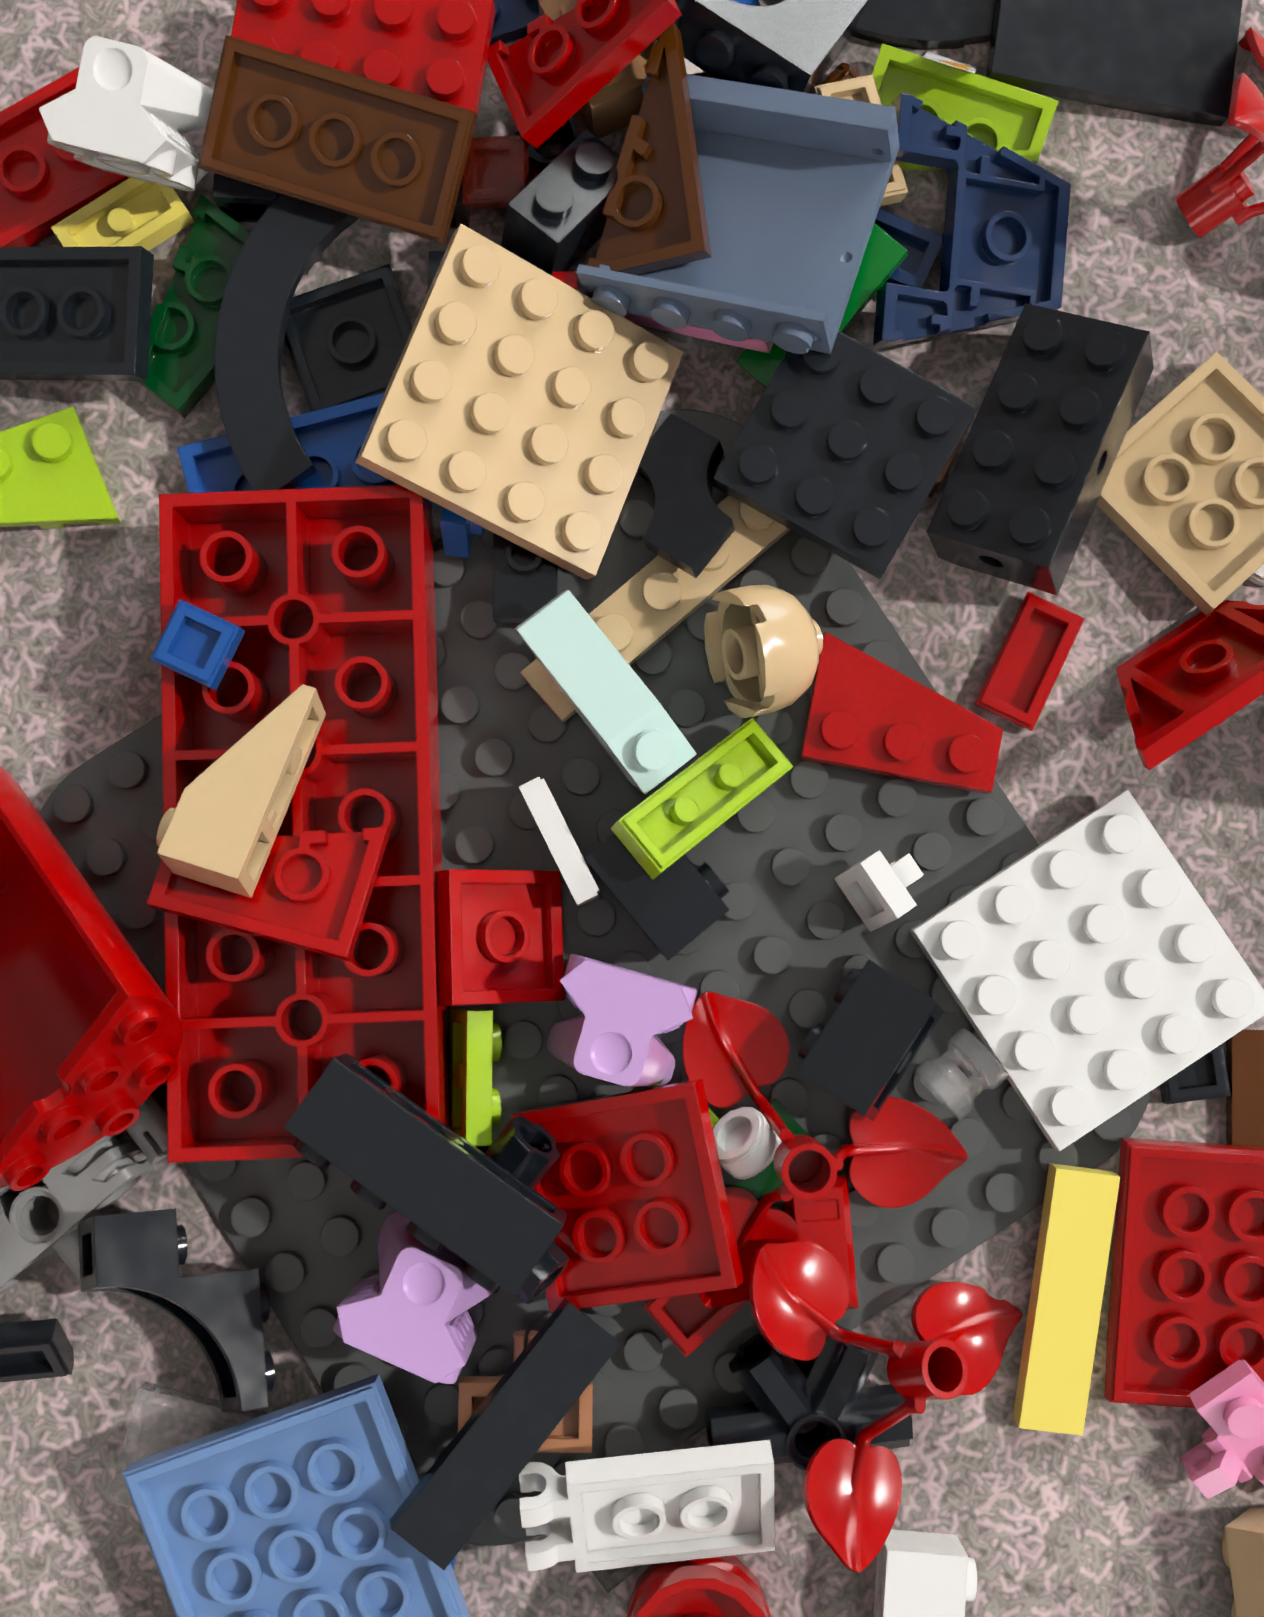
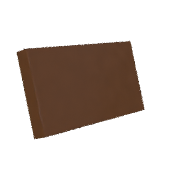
[198,35,478,245]

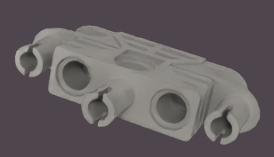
[0,1095,168,1301]

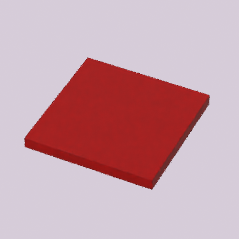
[1105,1137,1264,1408]

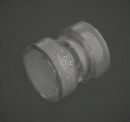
[914,1028,1008,1121]

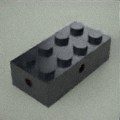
[926,303,1154,595]

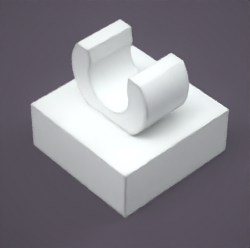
[834,850,924,932]

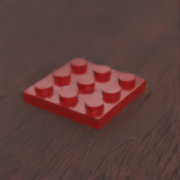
[511,1079,744,1313]

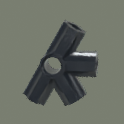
[705,1324,913,1471]

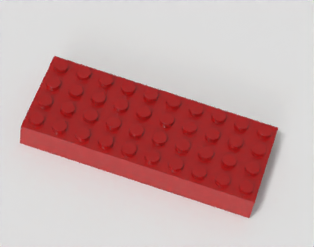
[159,485,450,1163]

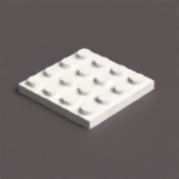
[910,790,1264,1151]

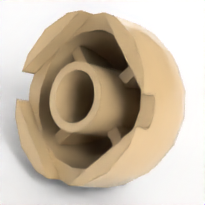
[704,585,823,718]

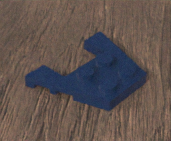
[873,93,1071,348]

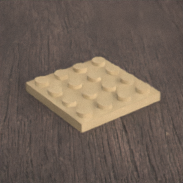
[355,224,684,580]

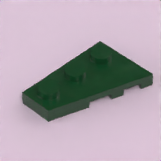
[137,194,251,419]

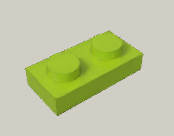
[449,1008,502,1146]

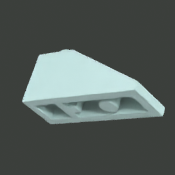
[515,589,697,794]

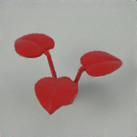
[1175,27,1264,238]
[682,991,968,1308]
[749,1241,1023,1573]

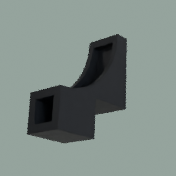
[78,1208,275,1412]

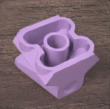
[547,954,698,1087]
[333,1211,493,1384]

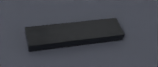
[389,1297,620,1570]

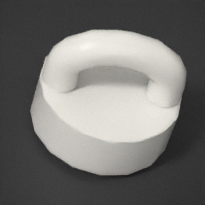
[713,1107,781,1180]

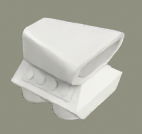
[39,36,214,192]

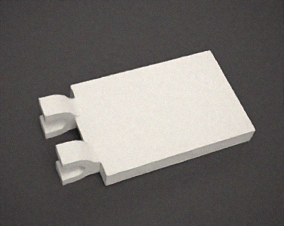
[519,1440,775,1573]

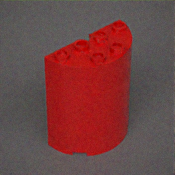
[0,767,183,1191]

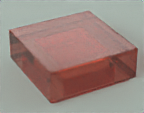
[462,135,529,209]

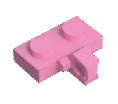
[1180,1359,1264,1499]

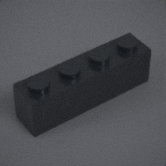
[284,1053,567,1296]

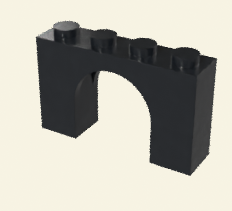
[656,0,869,93]

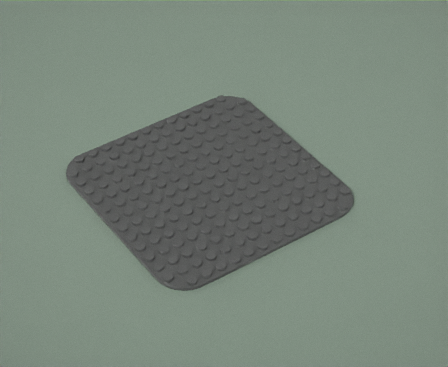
[39,409,1152,1546]

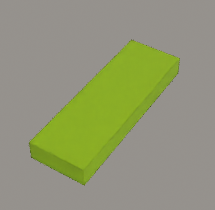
[610,718,793,880]

